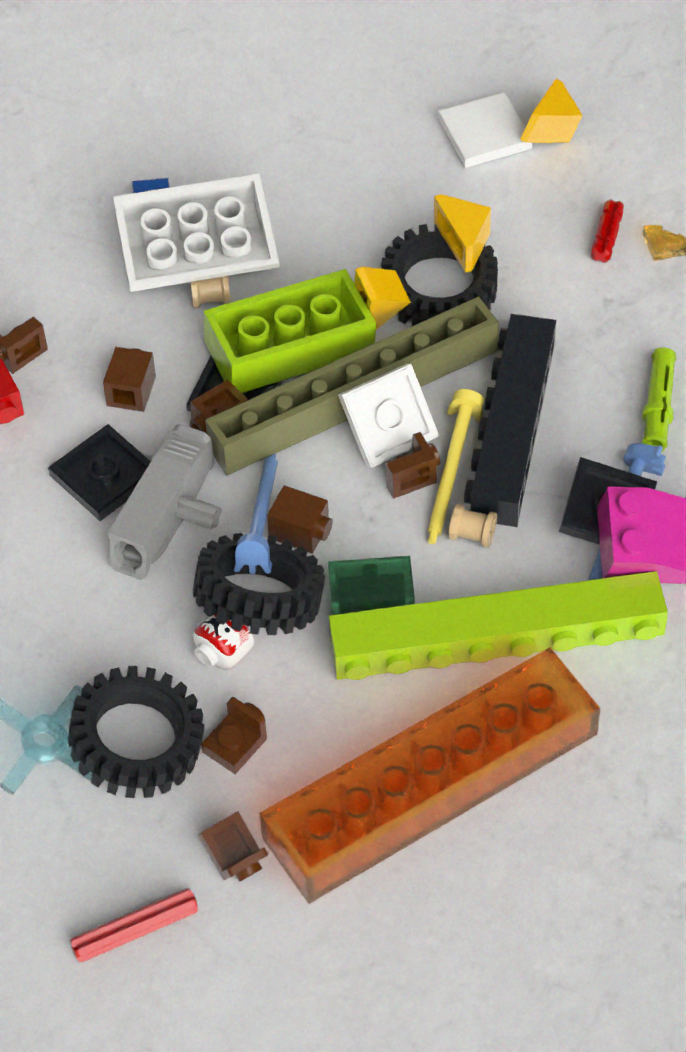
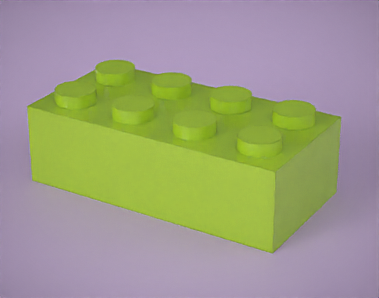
[203,269,376,393]

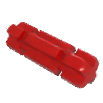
[591,199,624,263]

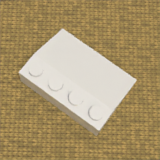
[113,173,280,292]

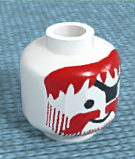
[193,614,254,670]

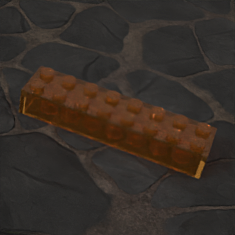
[259,647,600,904]

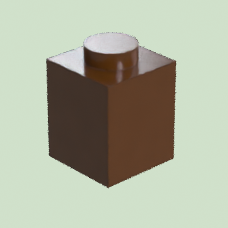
[103,347,156,412]
[267,485,333,554]

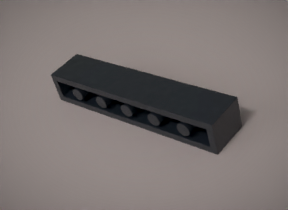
[464,313,557,527]

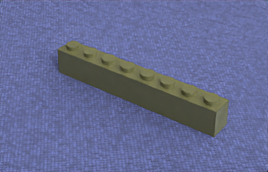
[205,297,499,476]

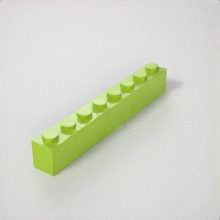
[329,571,668,680]

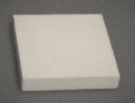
[439,92,532,168]
[338,364,439,468]

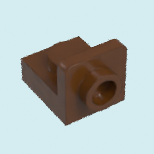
[0,317,48,374]
[190,380,249,434]
[386,432,440,499]
[201,697,267,775]

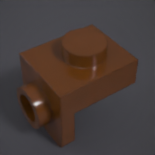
[198,811,269,882]

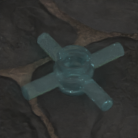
[0,685,92,795]

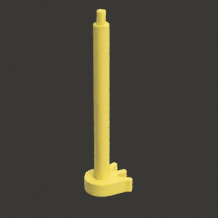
[428,389,484,544]

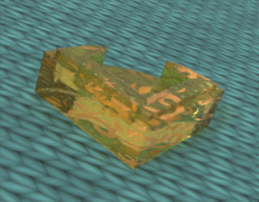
[643,225,686,261]

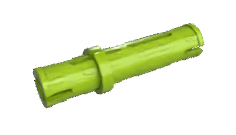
[642,347,676,452]

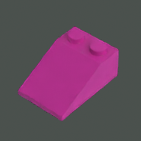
[597,487,686,584]

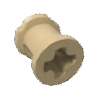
[191,276,231,308]
[449,504,497,548]

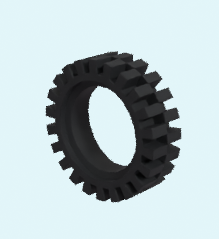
[381,224,498,326]
[193,533,325,635]
[68,666,204,798]

